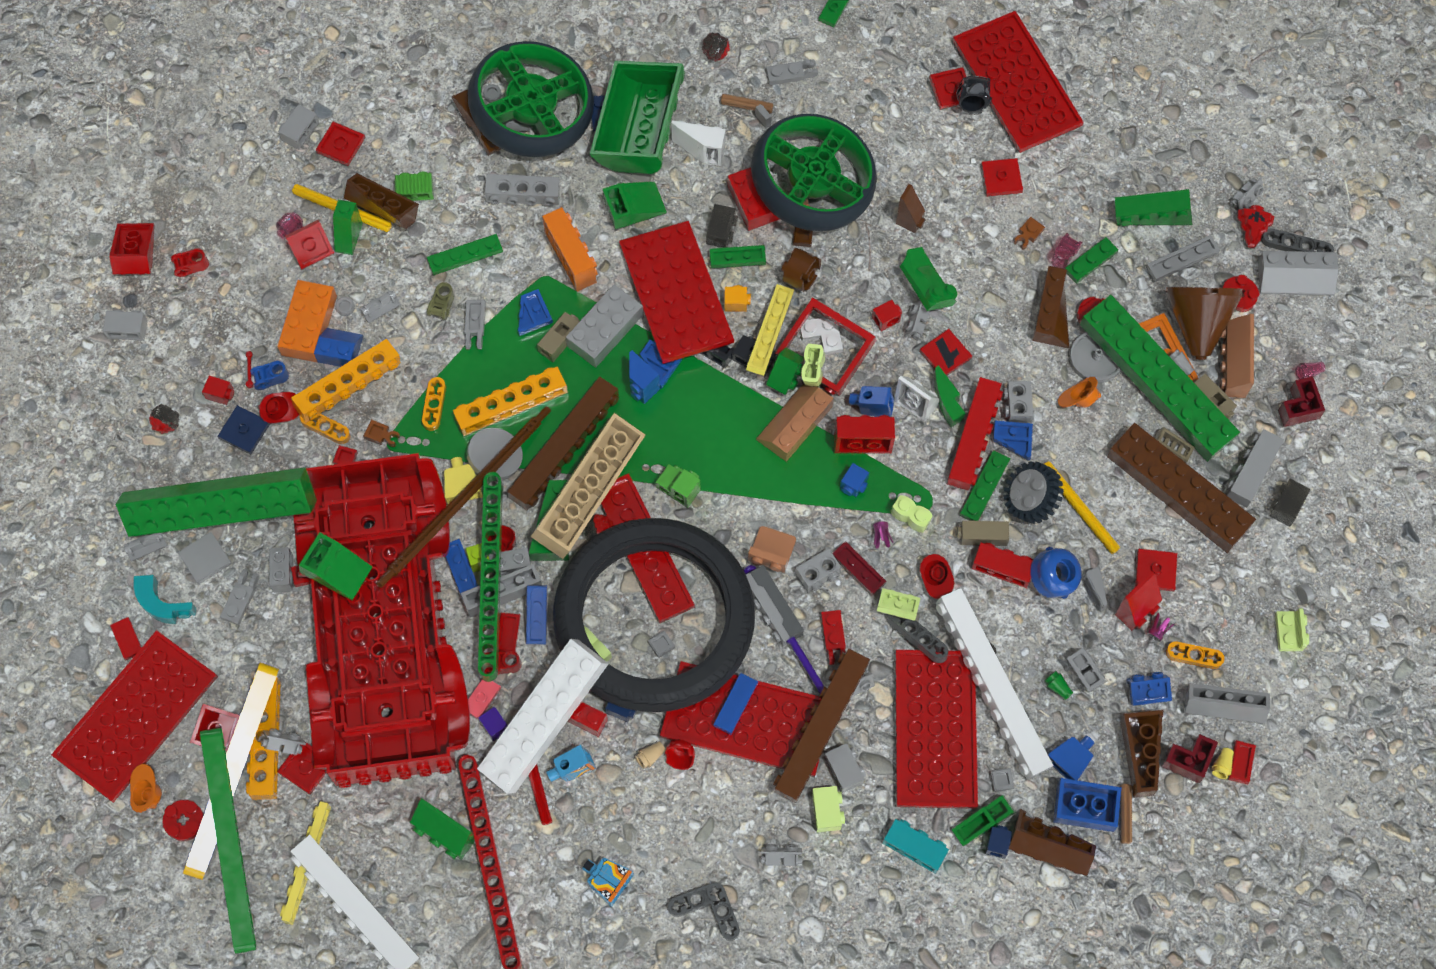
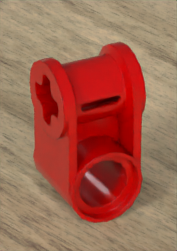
[171,248,209,277]
[484,651,522,675]

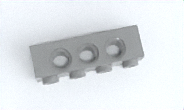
[485,174,561,206]

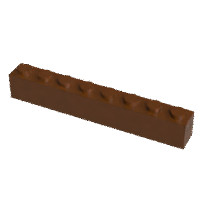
[507,377,619,511]
[773,649,870,803]

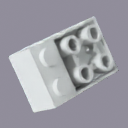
[671,120,726,166]

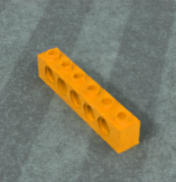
[291,339,401,422]
[453,366,568,437]
[246,677,281,800]

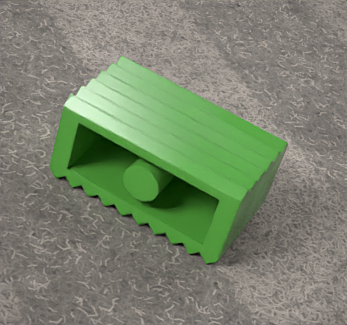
[395,171,434,201]

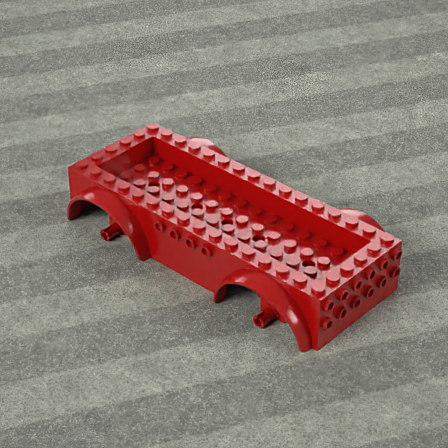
[294,453,470,788]

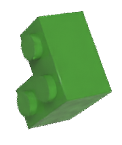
[656,464,701,508]

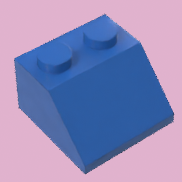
[314,328,364,367]
[629,350,660,404]

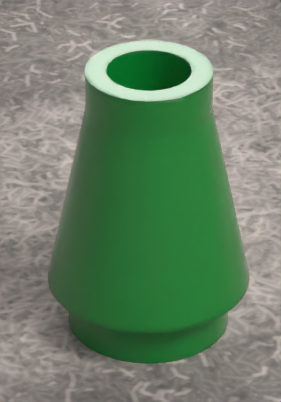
[1044,671,1073,700]

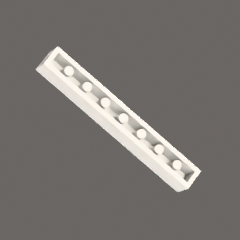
[290,835,419,969]

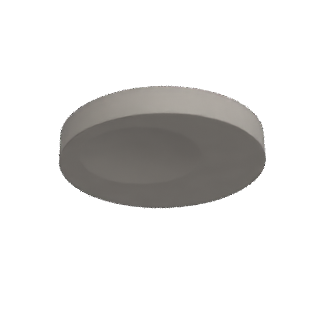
[1070,332,1121,383]
[467,428,523,480]

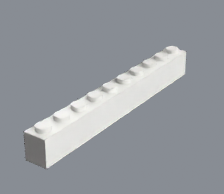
[936,588,1053,780]

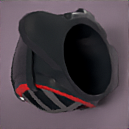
[956,76,992,114]

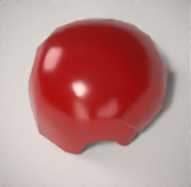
[487,525,516,552]
[665,739,695,770]

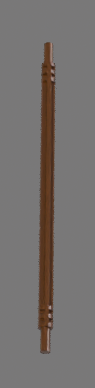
[376,406,551,588]

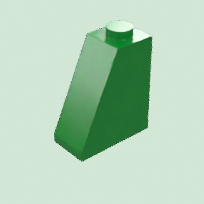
[333,199,363,255]

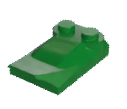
[899,247,958,311]

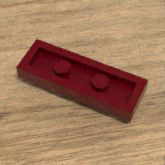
[832,541,887,596]

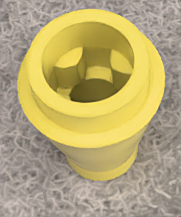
[1212,748,1234,779]

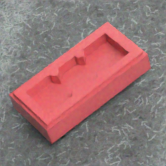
[468,679,501,720]

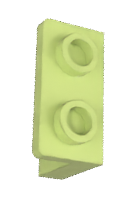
[877,588,921,621]
[1275,608,1309,651]

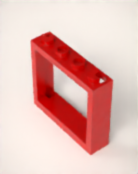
[775,297,877,396]

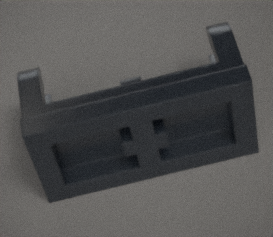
[700,345,735,369]

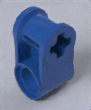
[250,361,289,390]

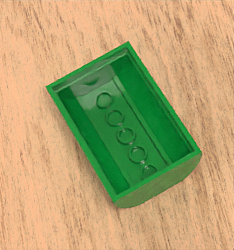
[590,61,685,174]

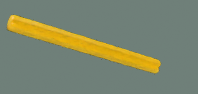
[292,184,392,232]
[1044,461,1120,554]

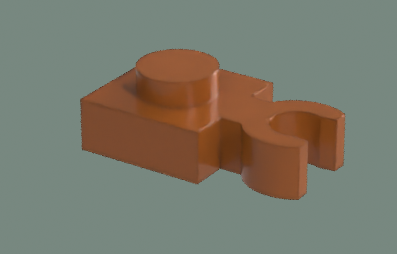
[1014,217,1045,250]
[363,419,400,447]

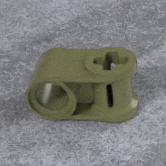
[427,282,455,320]

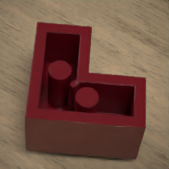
[1278,376,1326,427]
[1162,734,1218,783]

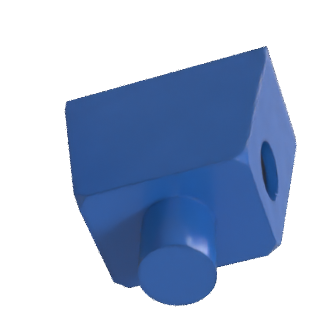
[849,386,894,417]
[1048,735,1095,780]

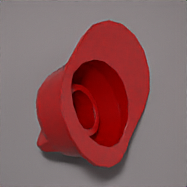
[258,392,300,423]
[920,554,955,599]

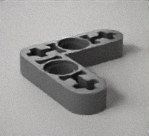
[668,882,740,941]

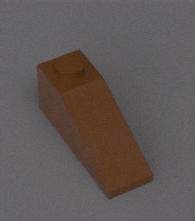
[896,184,926,233]

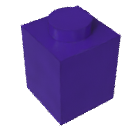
[478,707,508,741]

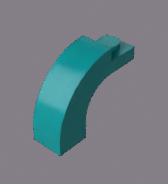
[134,575,196,624]

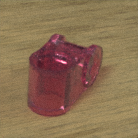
[1051,233,1083,269]

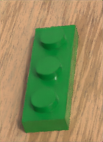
[1065,237,1118,284]
[710,245,766,268]

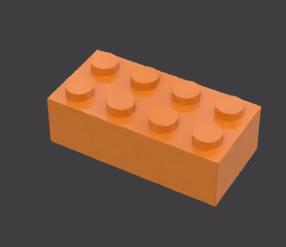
[542,207,598,292]
[277,280,337,363]

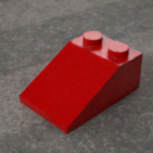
[109,223,155,275]
[1115,571,1162,631]

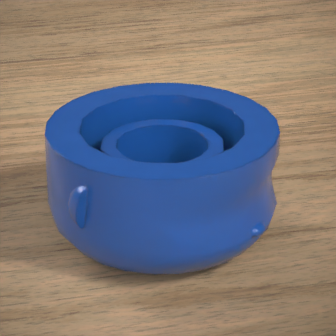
[1030,547,1082,599]

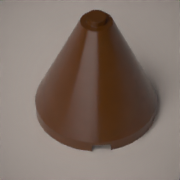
[1165,287,1243,360]

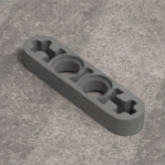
[1261,228,1334,252]
[887,614,949,663]

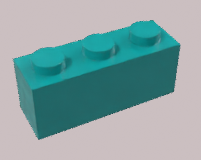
[882,819,949,874]

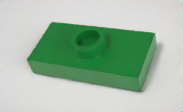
[818,0,850,28]

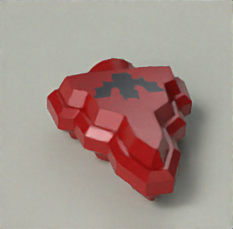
[1237,205,1275,249]

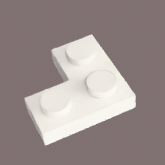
[800,317,843,355]

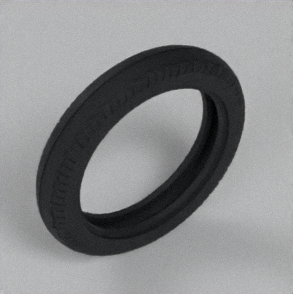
[553,518,755,712]

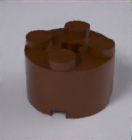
[781,248,821,292]

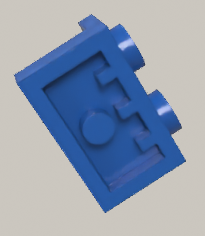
[1126,672,1172,706]

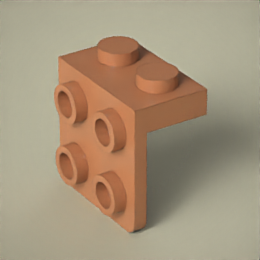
[748,526,796,573]

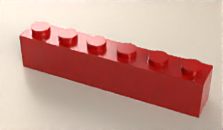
[947,377,1003,491]

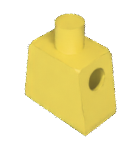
[444,457,483,505]

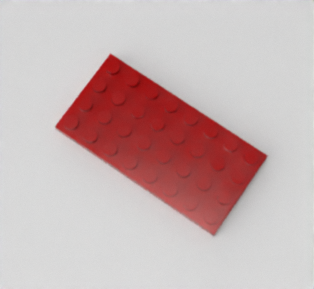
[952,10,1084,153]
[619,220,734,364]
[51,630,218,803]
[895,650,978,809]
[660,661,822,778]

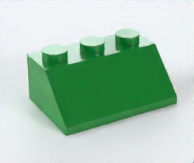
[410,799,475,860]

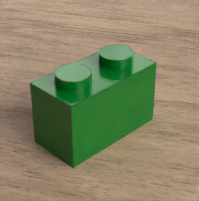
[766,348,805,395]

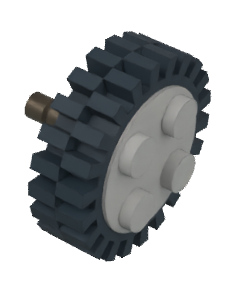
[1003,461,1064,524]

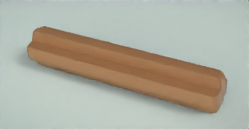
[721,94,773,113]
[1120,784,1132,844]

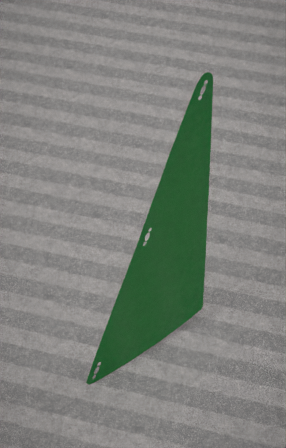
[387,276,933,514]

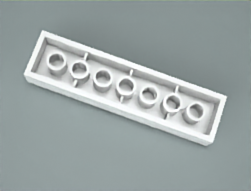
[477,639,609,794]

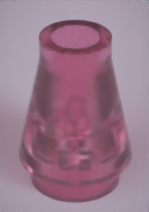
[1295,361,1325,379]

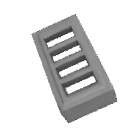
[1083,567,1107,612]

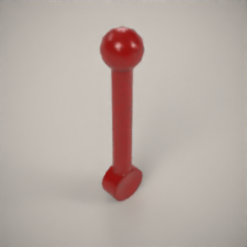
[245,351,254,389]

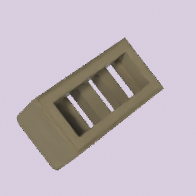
[1154,427,1195,463]

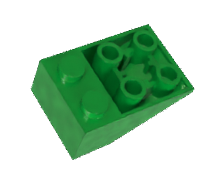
[602,182,667,230]
[299,532,373,601]

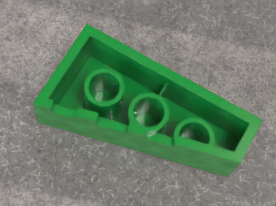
[1115,189,1193,226]
[529,480,569,561]

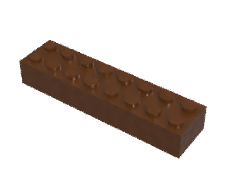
[1107,422,1256,554]

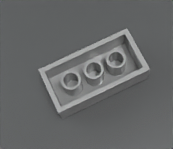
[566,284,643,368]

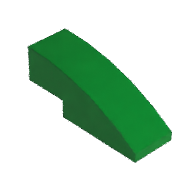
[934,365,965,428]
[952,795,1016,847]

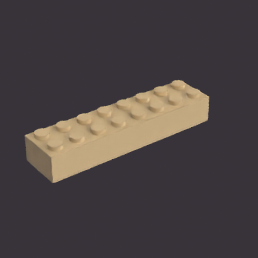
[531,413,645,559]

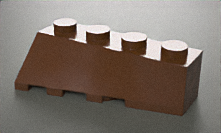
[344,173,419,229]
[1032,266,1069,349]
[1120,710,1164,798]
[1009,809,1096,876]

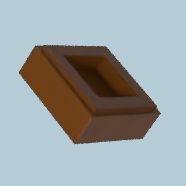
[793,227,813,247]

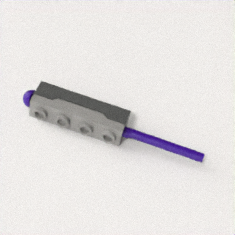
[744,565,825,694]

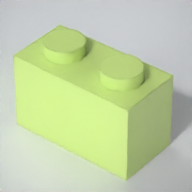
[812,786,845,832]

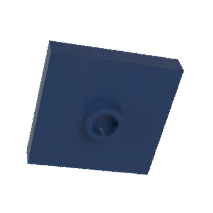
[217,405,271,455]

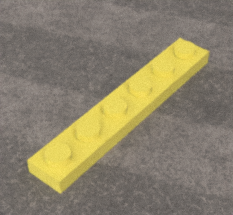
[746,284,795,376]
[280,801,331,925]

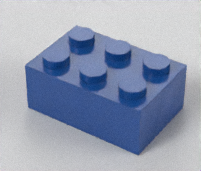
[1053,778,1122,832]

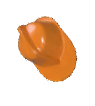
[1058,377,1101,408]
[130,764,162,813]

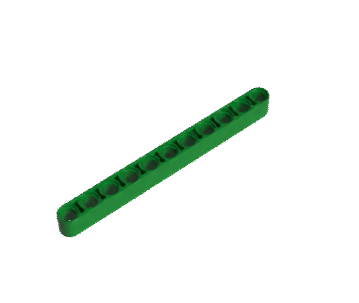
[478,472,503,682]
[200,728,256,954]

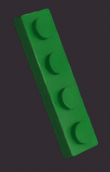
[427,234,503,276]
[960,450,1011,521]

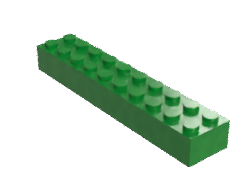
[1079,295,1240,462]
[115,467,317,537]

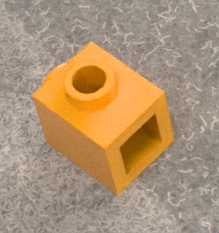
[725,285,751,312]

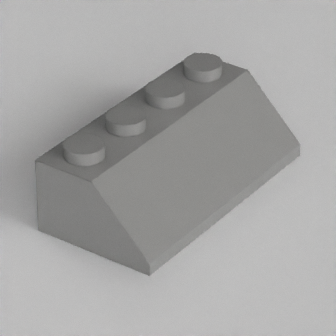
[1258,251,1338,296]

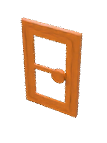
[1139,313,1199,382]

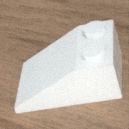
[894,376,939,422]

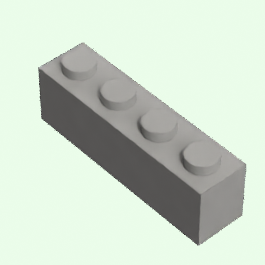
[1226,429,1284,508]
[461,564,542,618]
[1185,683,1270,723]

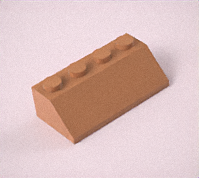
[1220,314,1254,398]
[756,384,834,462]

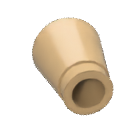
[635,741,666,769]

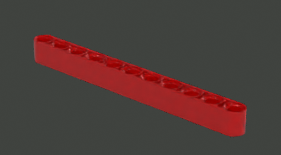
[458,755,522,969]

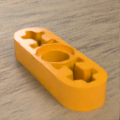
[422,377,446,431]
[300,414,351,444]
[1166,641,1225,669]

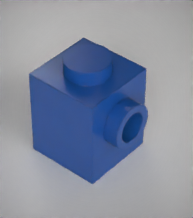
[840,463,869,497]

